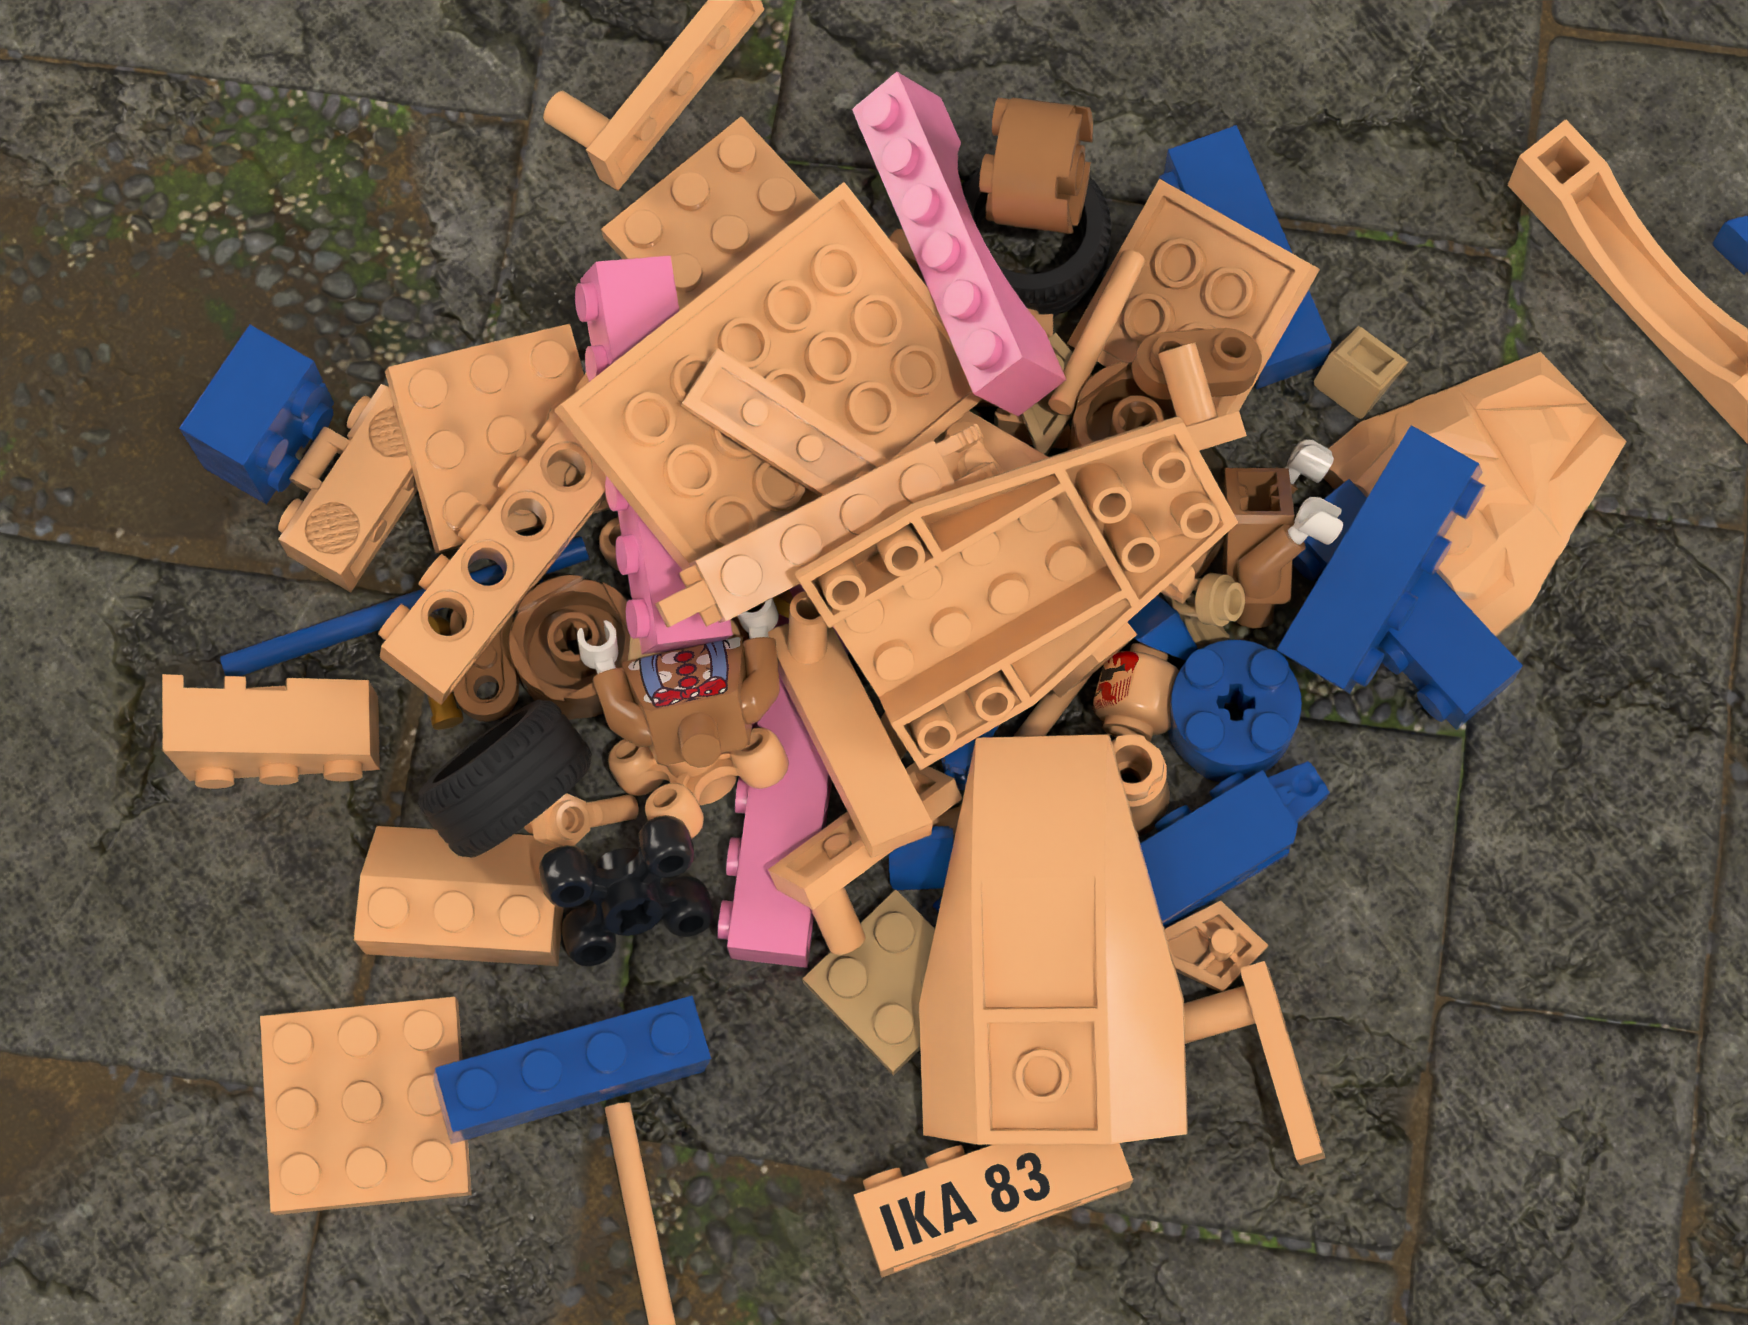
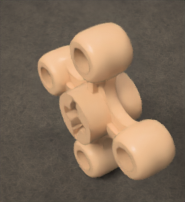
[608,727,789,839]

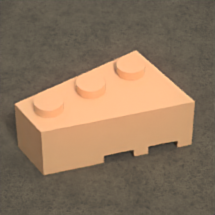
[162,674,380,789]

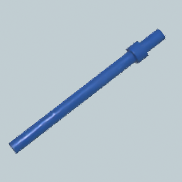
[220,536,590,677]

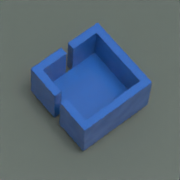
[179,325,334,505]

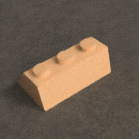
[354,826,563,966]

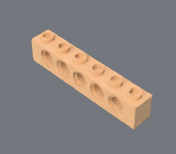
[378,373,606,705]

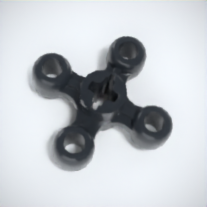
[539,815,713,967]

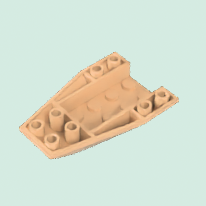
[795,416,1238,770]
[919,734,1188,1145]

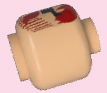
[1092,643,1179,742]

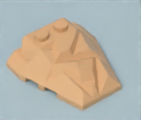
[1323,352,1626,637]

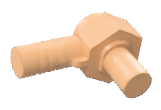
[524,793,639,848]

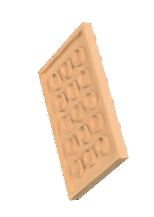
[554,182,982,570]

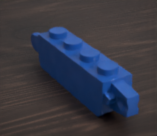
[1140,761,1330,929]

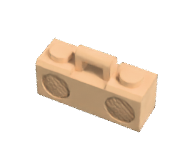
[278,384,418,593]

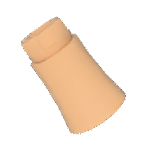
[1111,734,1170,837]

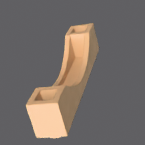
[1508,120,1748,444]

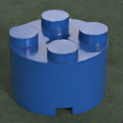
[1167,640,1302,782]

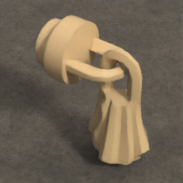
[1163,573,1245,649]

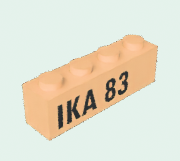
[854,1143,1133,1277]

